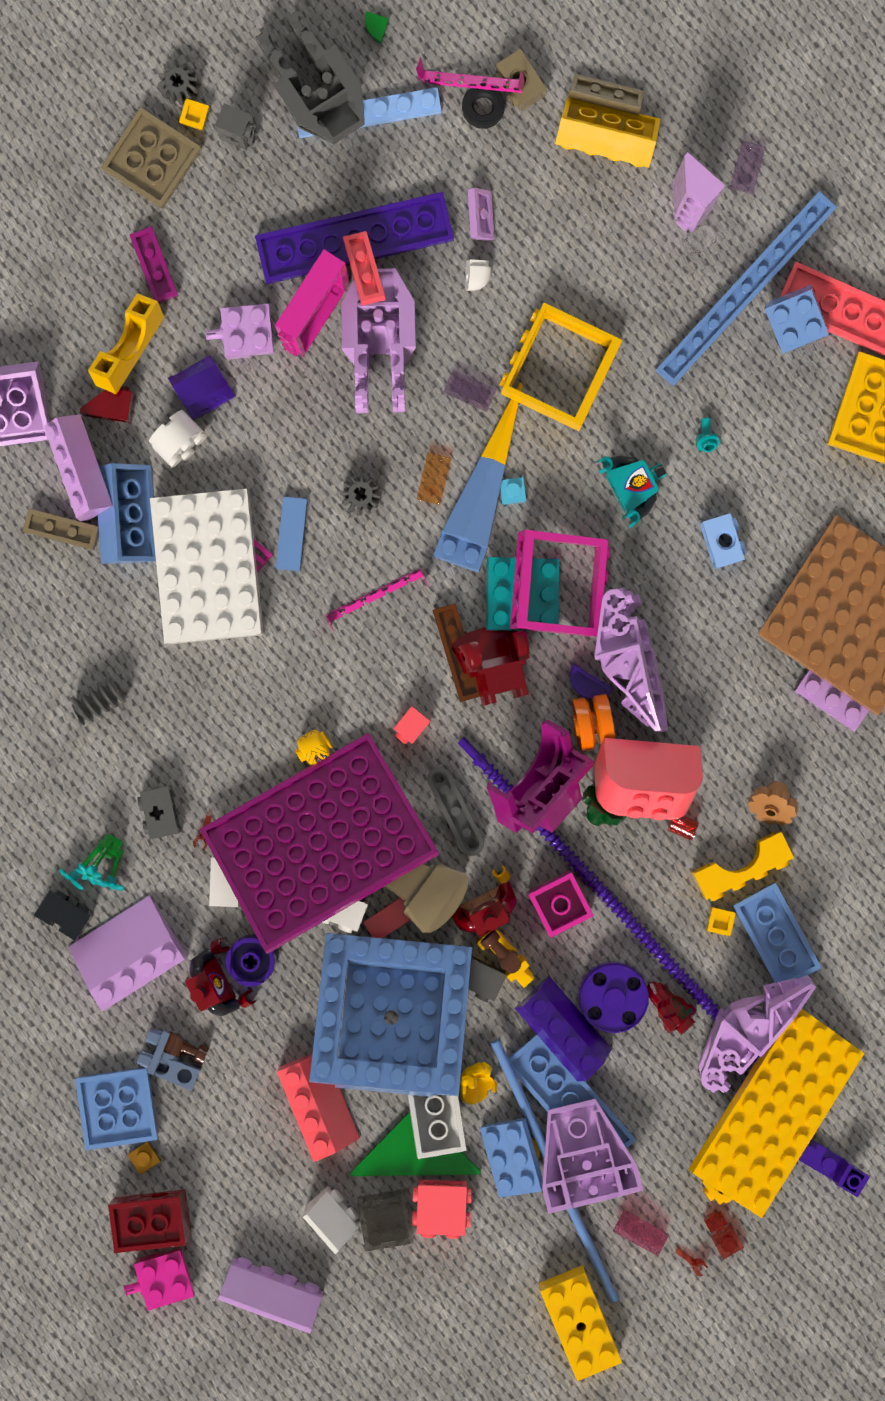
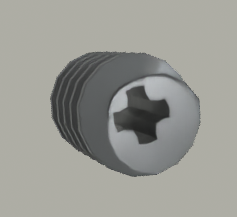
[71,678,126,725]

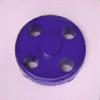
[578,961,649,1033]

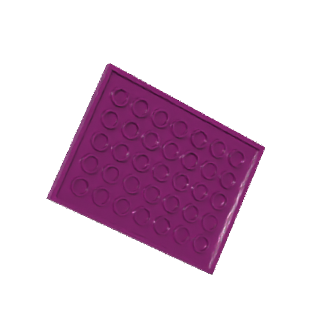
[200,733,439,954]

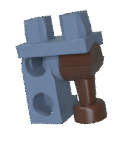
[137,1028,209,1091]

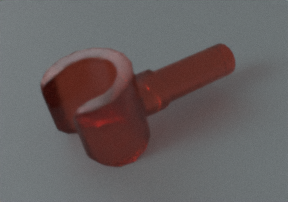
[193,815,212,850]
[675,1248,708,1276]

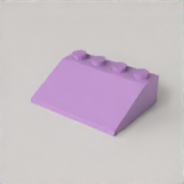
[0,361,49,446]
[68,895,188,1011]

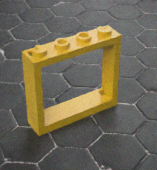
[499,303,622,431]

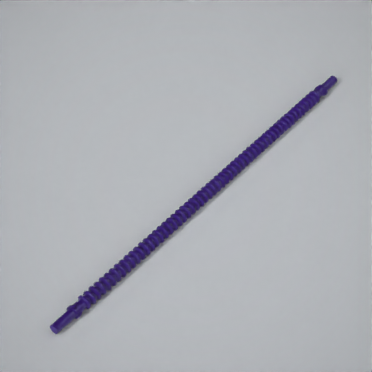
[458,737,759,1062]

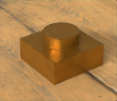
[127,1141,161,1175]

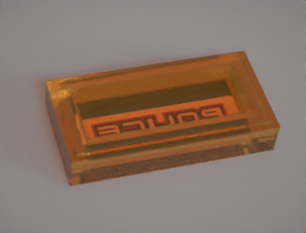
[417,453,451,505]

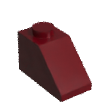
[80,386,135,423]

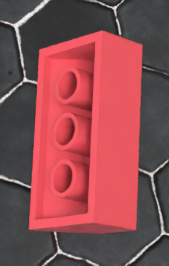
[277,1053,360,1162]

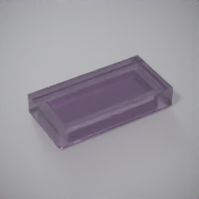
[729,141,766,195]
[443,370,497,412]

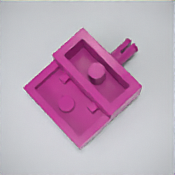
[124,1248,195,1311]

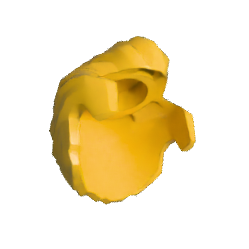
[459,1062,497,1105]

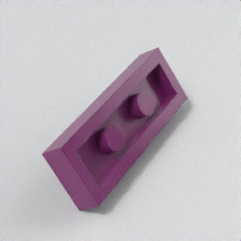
[129,226,179,303]

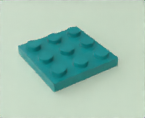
[486,557,559,631]

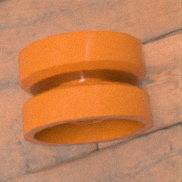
[572,693,615,752]

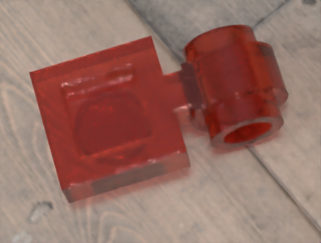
[704,1211,744,1260]

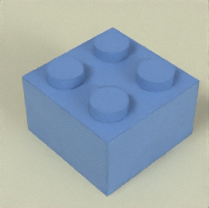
[765,285,829,354]

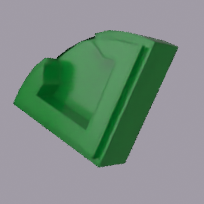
[365,11,389,44]

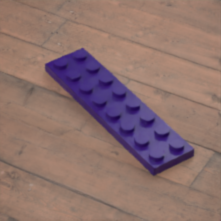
[255,192,454,285]

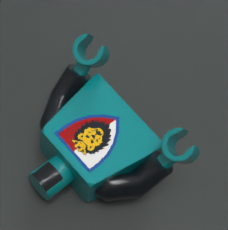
[595,456,667,528]

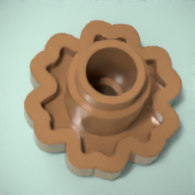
[748,781,799,826]

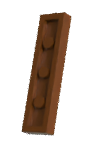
[432,603,480,702]

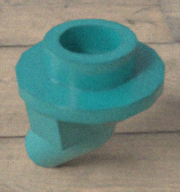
[696,418,720,452]

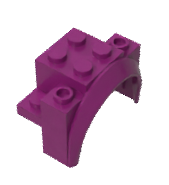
[487,720,593,833]

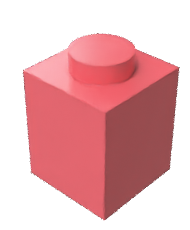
[394,706,431,744]

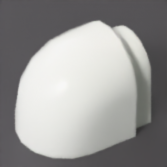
[465,259,491,291]

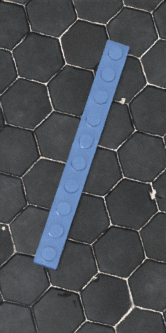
[655,191,837,387]

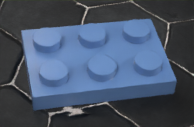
[480,1118,543,1198]

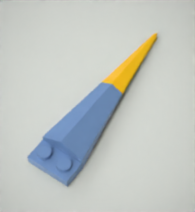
[434,382,522,573]

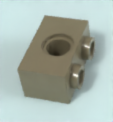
[494,48,547,112]

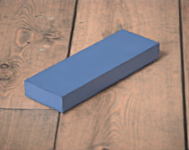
[276,497,308,571]

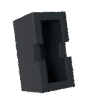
[34,890,92,941]

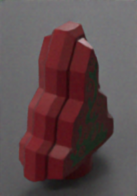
[647,981,697,1035]

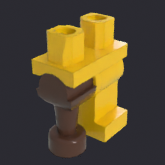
[476,929,534,988]

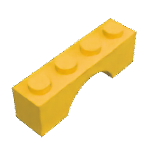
[88,293,165,394]
[692,830,794,901]

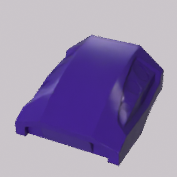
[168,355,236,420]

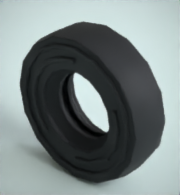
[462,83,505,129]

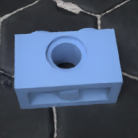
[700,513,746,570]

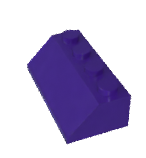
[514,976,612,1082]

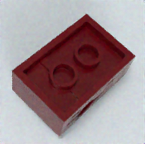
[108,1189,192,1253]

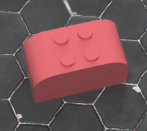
[594,738,703,820]

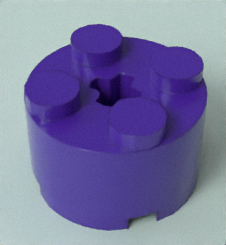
[226,934,277,987]

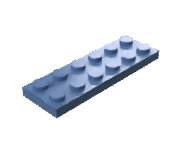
[508,1034,636,1148]

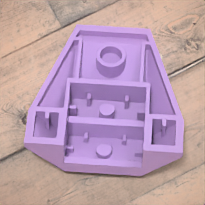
[542,1099,644,1214]

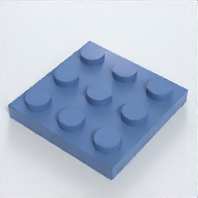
[75,1067,159,1151]

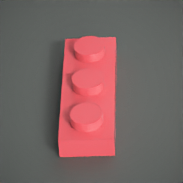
[343,231,385,306]

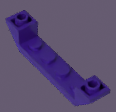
[799,1139,870,1197]

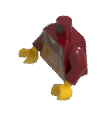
[451,865,517,936]

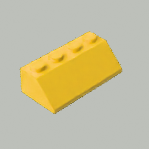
[555,95,661,168]

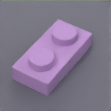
[468,188,494,241]

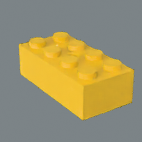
[539,1265,622,1381]

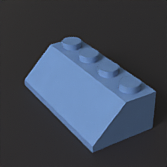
[98,463,156,564]

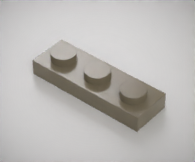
[568,73,645,115]
[22,508,99,550]

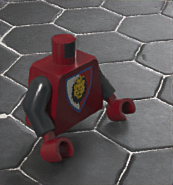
[185,938,257,1016]

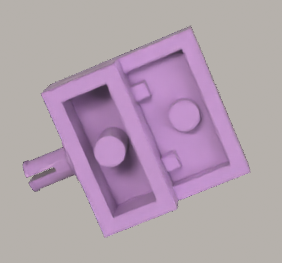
[206,304,274,360]

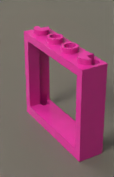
[275,249,350,357]
[510,530,610,637]

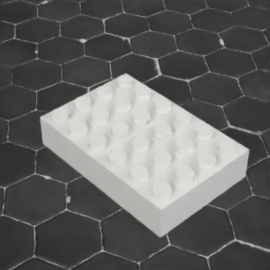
[150,489,264,644]

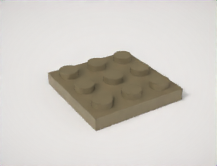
[101,107,202,210]

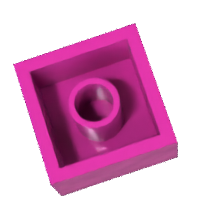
[527,870,594,938]

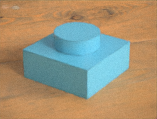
[500,477,526,505]

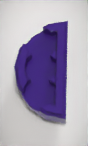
[570,663,614,700]

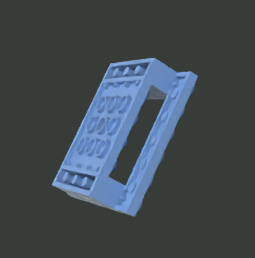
[309,933,472,1097]

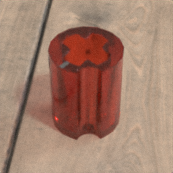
[667,816,699,840]

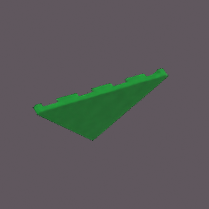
[350,1111,481,1176]

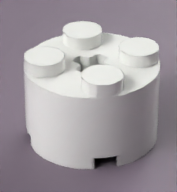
[149,410,207,468]

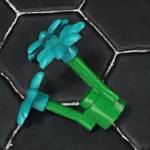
[59,834,125,891]

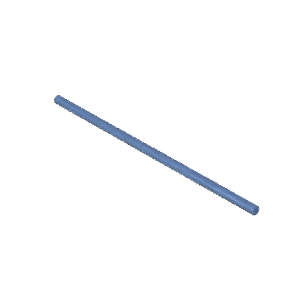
[491,1039,619,1303]

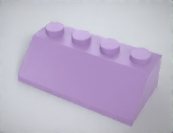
[672,152,725,233]
[44,414,113,522]
[218,1257,323,1334]

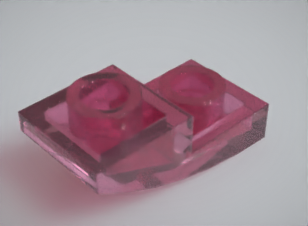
[613,1210,669,1256]

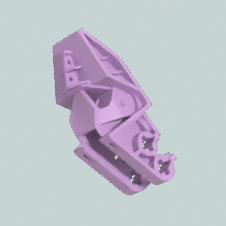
[341,268,416,413]
[595,587,668,732]
[699,975,816,1093]

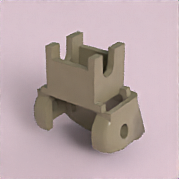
[385,862,468,934]

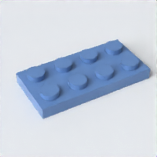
[732,882,821,983]

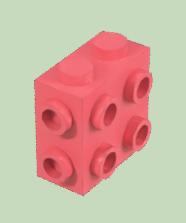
[412,1179,471,1239]

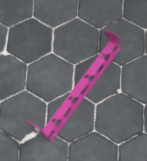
[416,57,525,93]
[325,568,429,631]

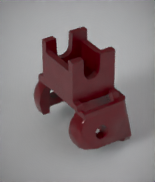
[452,627,530,706]

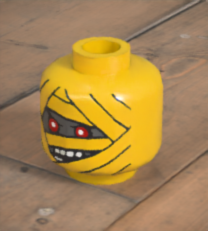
[295,729,333,765]

